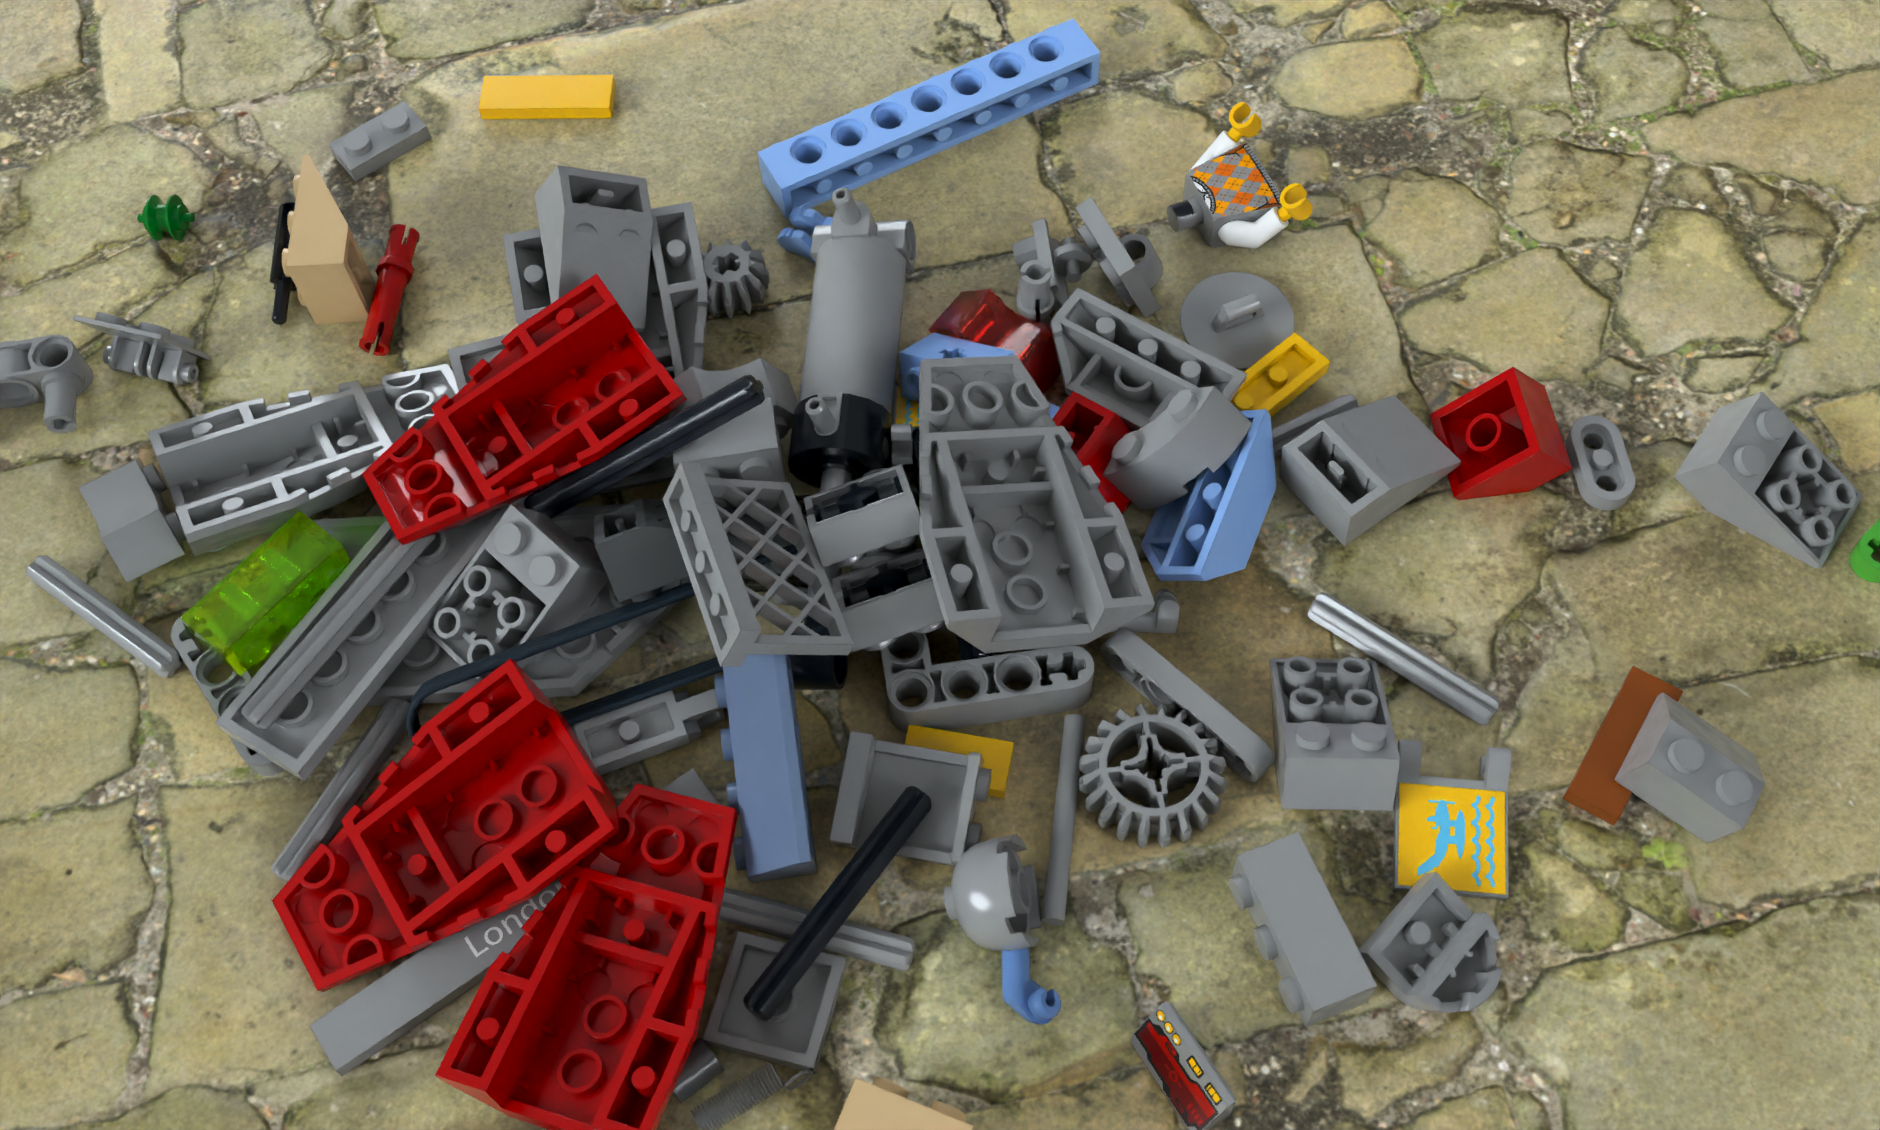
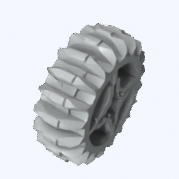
[1079,703,1227,849]

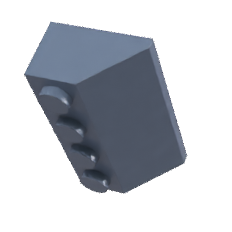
[714,654,818,883]

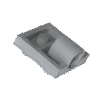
[1075,197,1163,318]

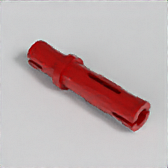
[359,224,420,356]

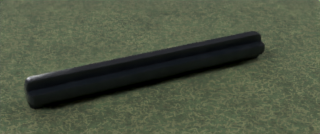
[743,786,931,1021]

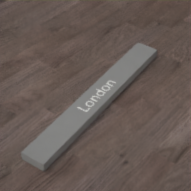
[309,768,720,1076]

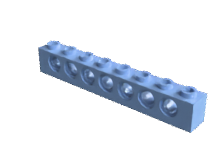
[757,18,1100,218]

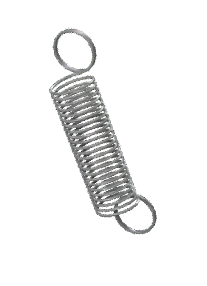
[691,1061,813,1130]

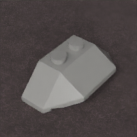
[1051,287,1247,430]

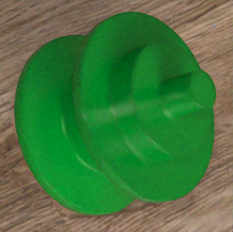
[137,195,195,241]

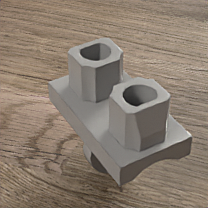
[1012,218,1092,313]

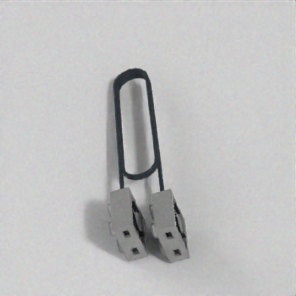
[406,464,945,744]

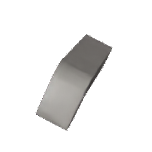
[880,631,1094,733]

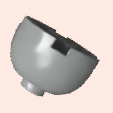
[944,834,1042,951]

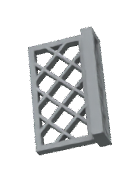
[663,462,854,667]

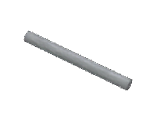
[1042,714,1085,926]

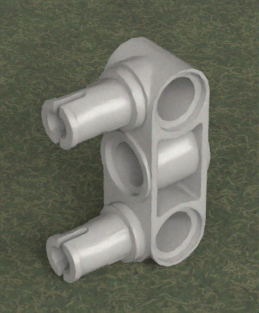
[0,335,93,433]

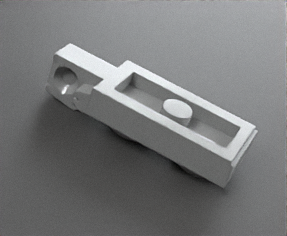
[571,688,726,776]

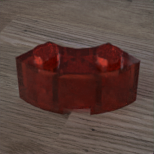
[928,289,1061,394]

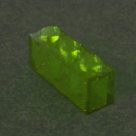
[180,511,351,676]

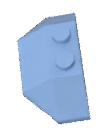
[1141,409,1277,581]

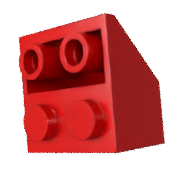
[1052,391,1132,515]

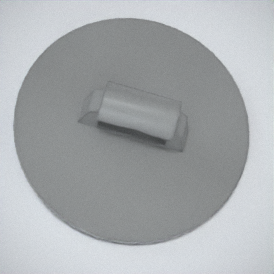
[1180,272,1295,370]

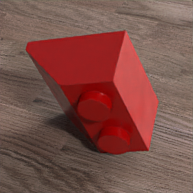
[1429,367,1572,500]

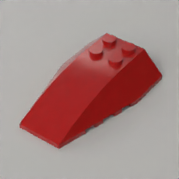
[362,274,687,545]
[272,659,619,992]
[435,783,738,1130]

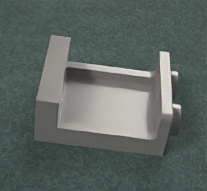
[830,731,992,867]

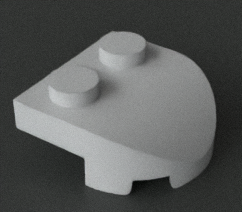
[1359,872,1502,1013]

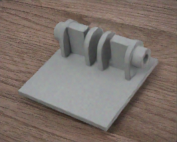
[73,312,212,386]

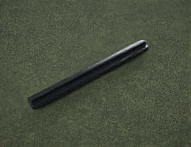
[524,375,765,519]

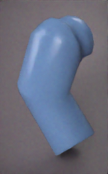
[1002,948,1061,1024]

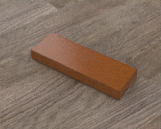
[1562,666,1683,826]

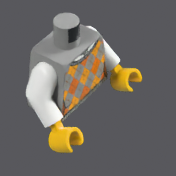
[1167,102,1313,249]

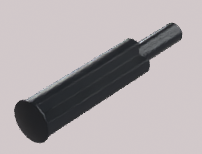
[269,202,297,325]

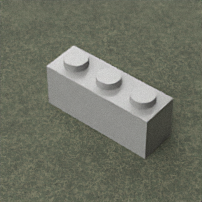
[1229,832,1377,1028]

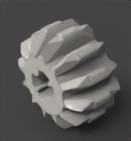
[701,237,770,319]

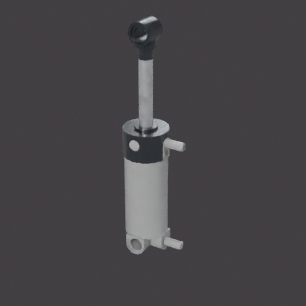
[788,188,916,690]

